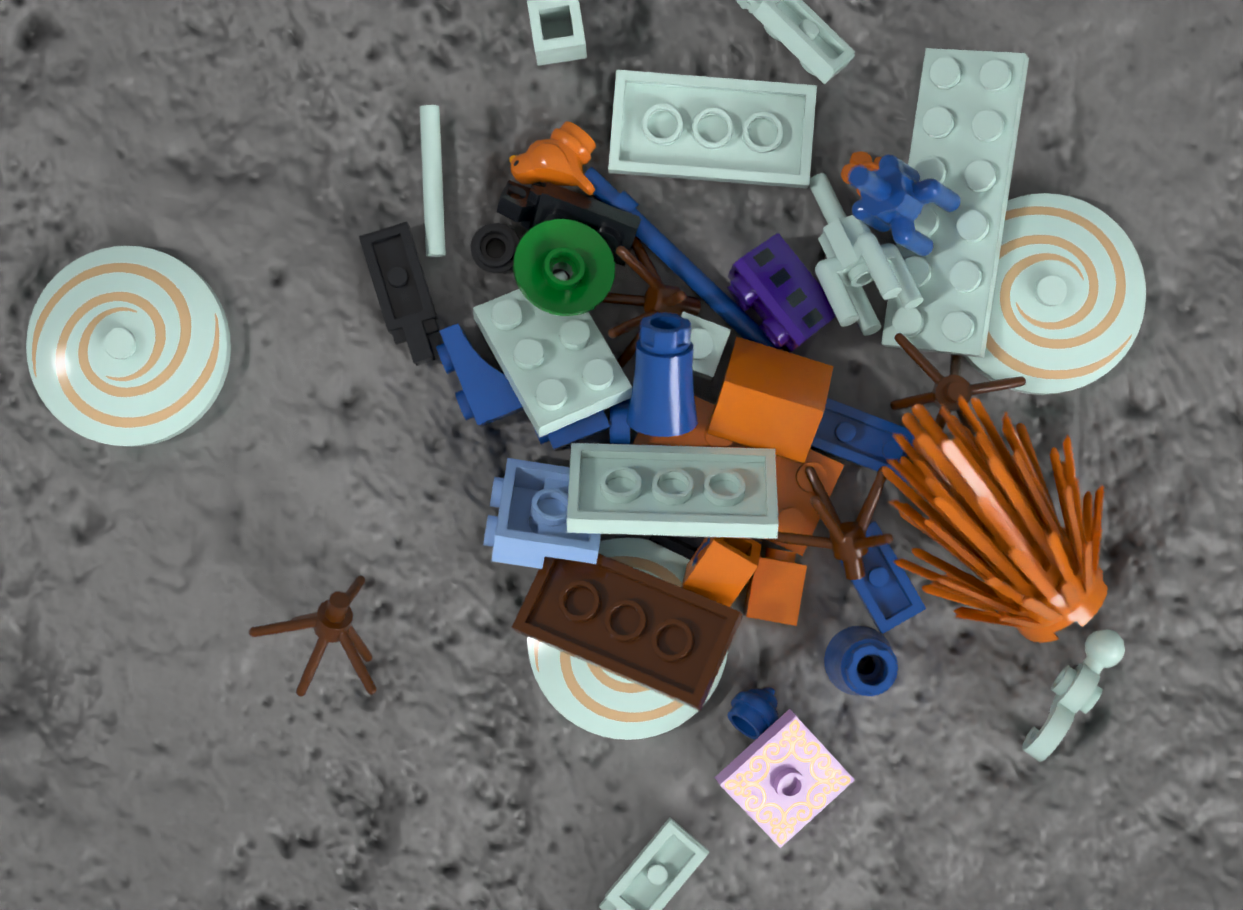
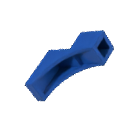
[436,323,610,451]

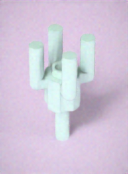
[809,173,923,336]

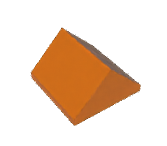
[707,337,834,463]

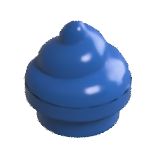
[727,687,779,740]

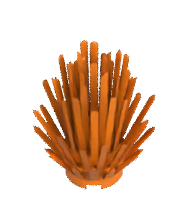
[882,395,1108,643]

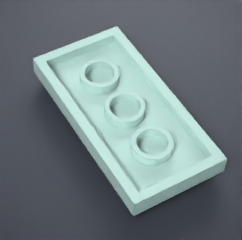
[608,70,817,189]
[567,443,779,539]

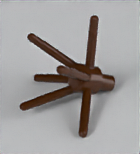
[602,236,701,368]
[890,333,1026,436]
[767,466,894,580]
[249,575,377,697]

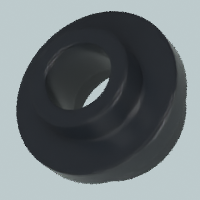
[471,223,520,274]

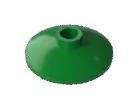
[513,219,615,316]

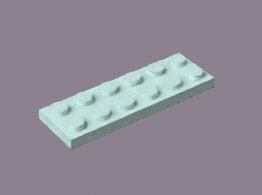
[881,48,1029,358]

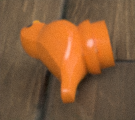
[509,121,596,195]

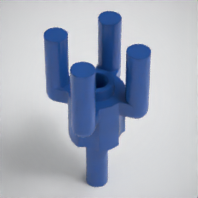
[848,154,961,256]

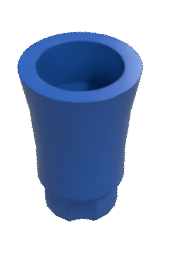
[626,313,698,437]
[824,626,898,696]

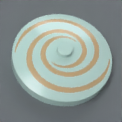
[963,193,1146,395]
[26,246,231,447]
[527,537,728,740]

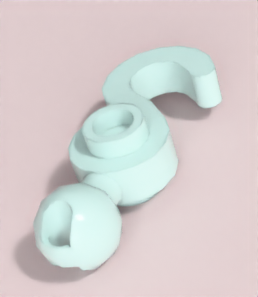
[1022,629,1125,762]

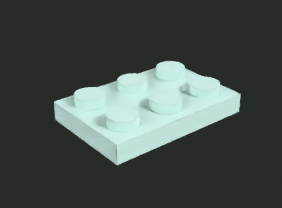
[473,270,633,437]

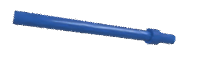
[584,167,785,351]

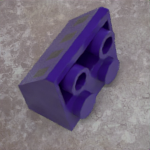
[727,233,836,353]

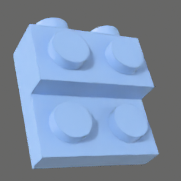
[483,458,601,569]

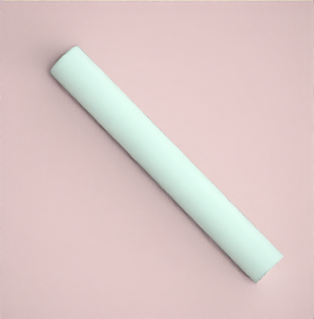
[419,105,446,257]

